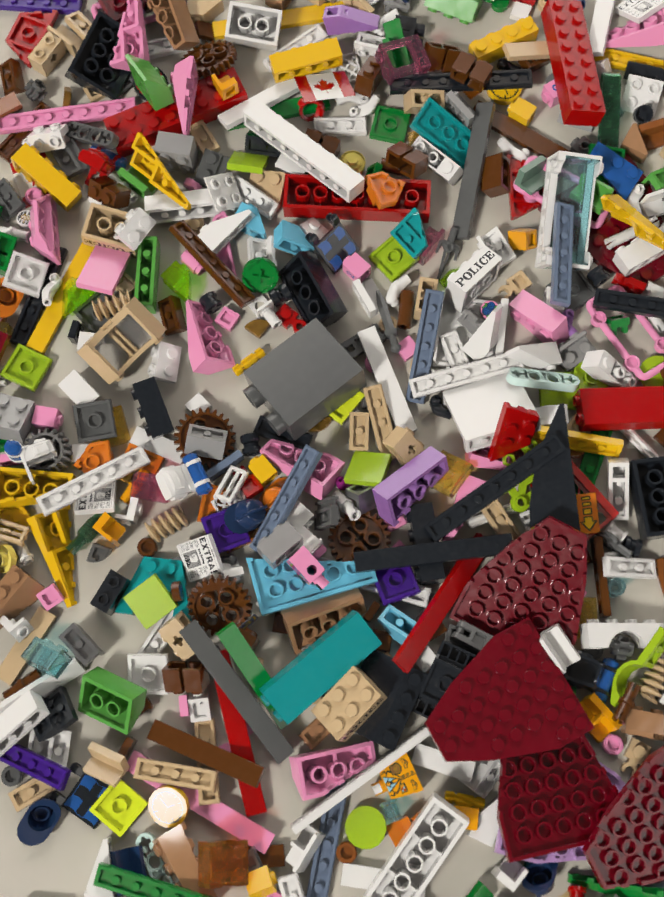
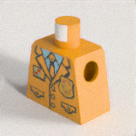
[371,753,424,799]

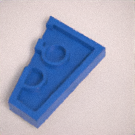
[587,141,643,201]

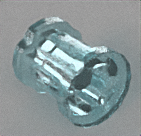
[608,578,626,598]
[379,798,403,825]

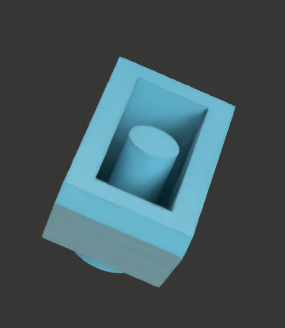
[235,202,267,239]
[273,220,315,255]
[377,604,417,645]

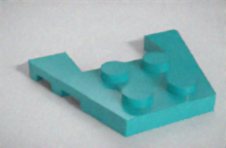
[115,556,192,622]

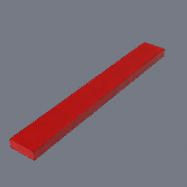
[392,533,483,673]
[214,649,267,817]

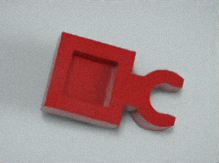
[612,273,647,295]
[275,303,307,333]
[232,465,264,499]

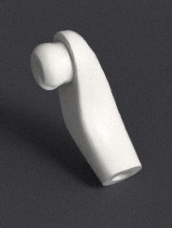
[373,8,400,37]
[335,92,369,106]
[349,94,380,117]
[497,137,530,162]
[627,184,645,214]
[42,273,63,306]
[386,274,412,307]

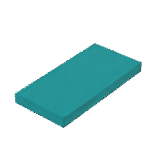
[409,97,471,170]

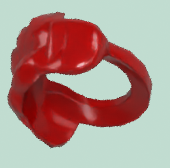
[298,97,325,122]

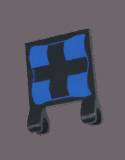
[305,212,360,274]
[49,762,109,829]

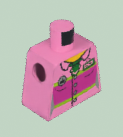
[286,545,330,590]

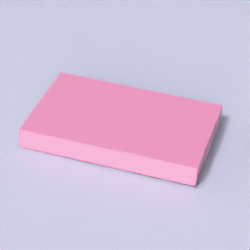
[76,245,131,295]

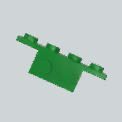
[381,18,413,76]

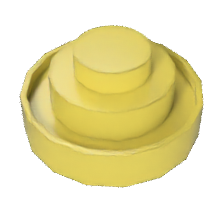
[340,150,366,174]
[0,544,18,573]

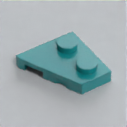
[390,207,428,260]

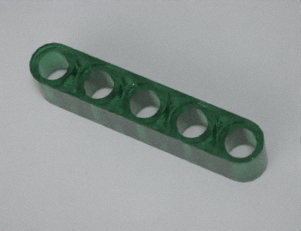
[597,72,621,148]

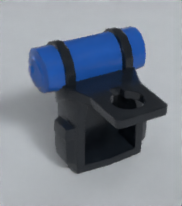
[564,650,620,703]

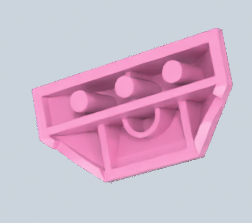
[28,194,61,265]

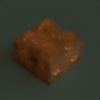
[198,839,248,889]

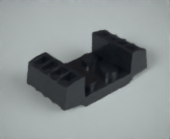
[412,640,476,718]

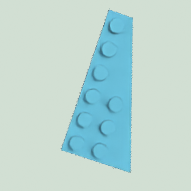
[246,558,378,616]

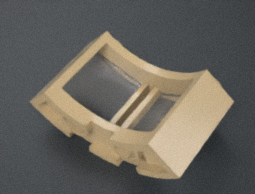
[76,296,166,385]

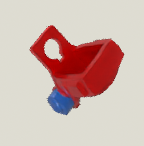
[78,145,127,186]

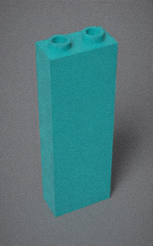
[259,610,382,725]

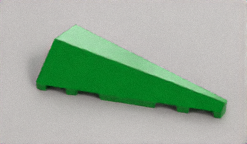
[567,873,664,897]

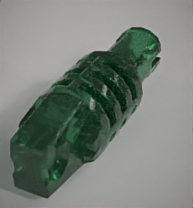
[65,513,112,556]

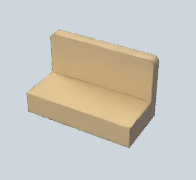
[47,24,83,57]
[82,741,130,787]

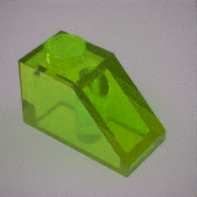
[160,260,191,303]
[62,276,95,319]

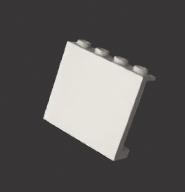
[432,290,509,368]
[442,373,541,453]

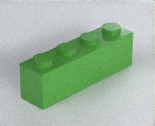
[134,236,161,314]

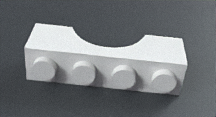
[579,619,664,649]

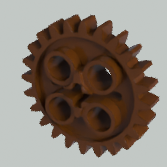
[181,40,238,79]
[174,408,236,469]
[328,511,392,562]
[187,574,253,636]

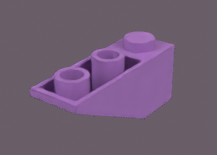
[323,5,380,36]

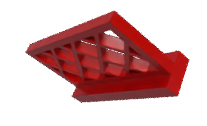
[530,460,619,541]

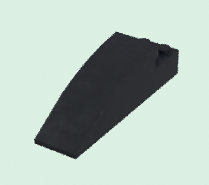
[530,403,581,531]

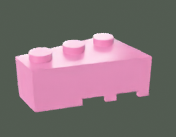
[508,289,569,345]

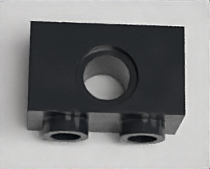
[90,569,131,616]

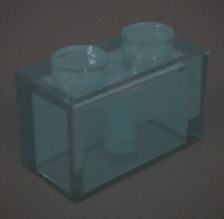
[21,636,72,679]

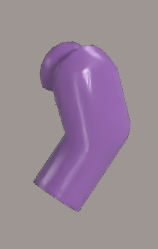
[562,309,577,336]

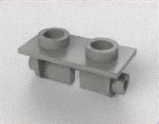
[457,308,484,335]

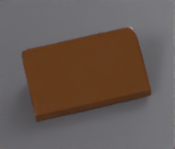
[0,58,26,96]
[157,295,187,336]

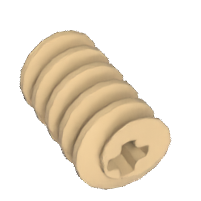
[92,289,131,322]
[144,504,189,543]
[639,658,664,705]

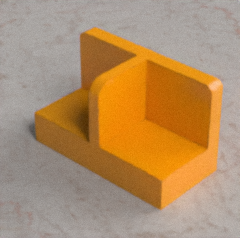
[92,512,126,547]
[580,693,623,743]

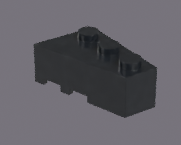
[130,376,175,440]

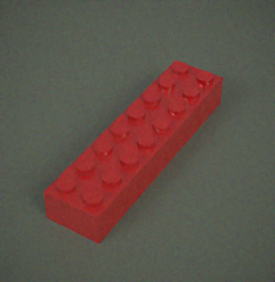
[541,0,606,127]
[103,66,248,158]
[283,174,431,223]

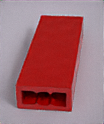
[573,386,664,432]

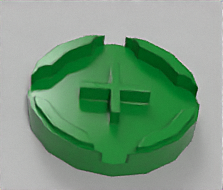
[242,257,279,294]

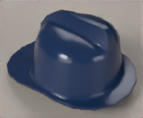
[224,499,268,534]
[17,798,61,846]
[521,861,558,897]

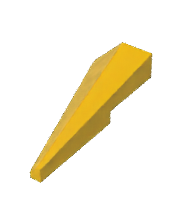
[129,132,191,210]
[601,194,664,250]
[26,505,77,608]

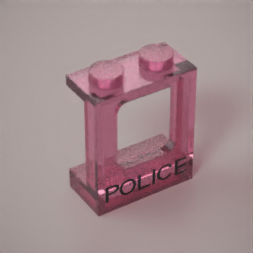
[375,34,431,85]

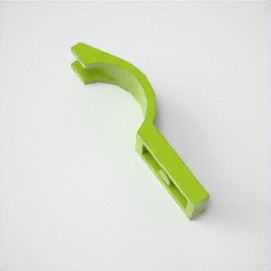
[610,627,664,707]

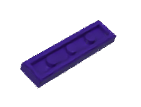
[0,743,72,791]

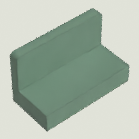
[514,155,547,195]

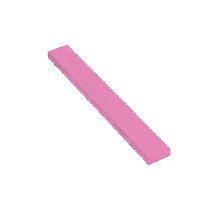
[0,97,137,135]
[127,750,276,854]

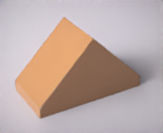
[620,123,648,164]

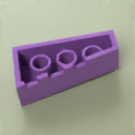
[372,446,449,527]

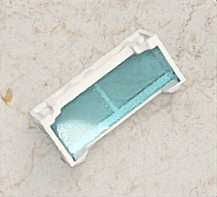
[535,150,604,272]

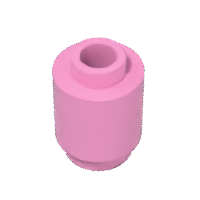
[181,250,206,276]

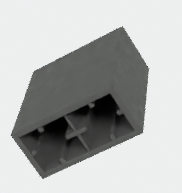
[243,318,367,441]

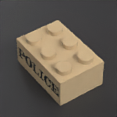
[81,202,138,258]
[311,666,388,742]

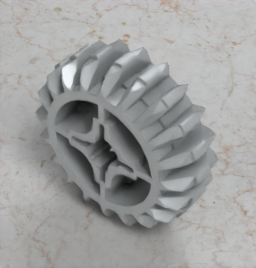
[22,428,73,472]

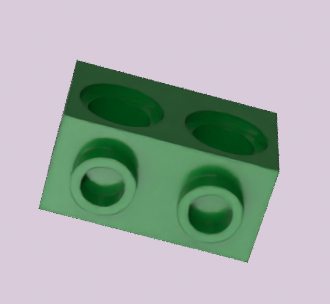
[0,232,17,276]

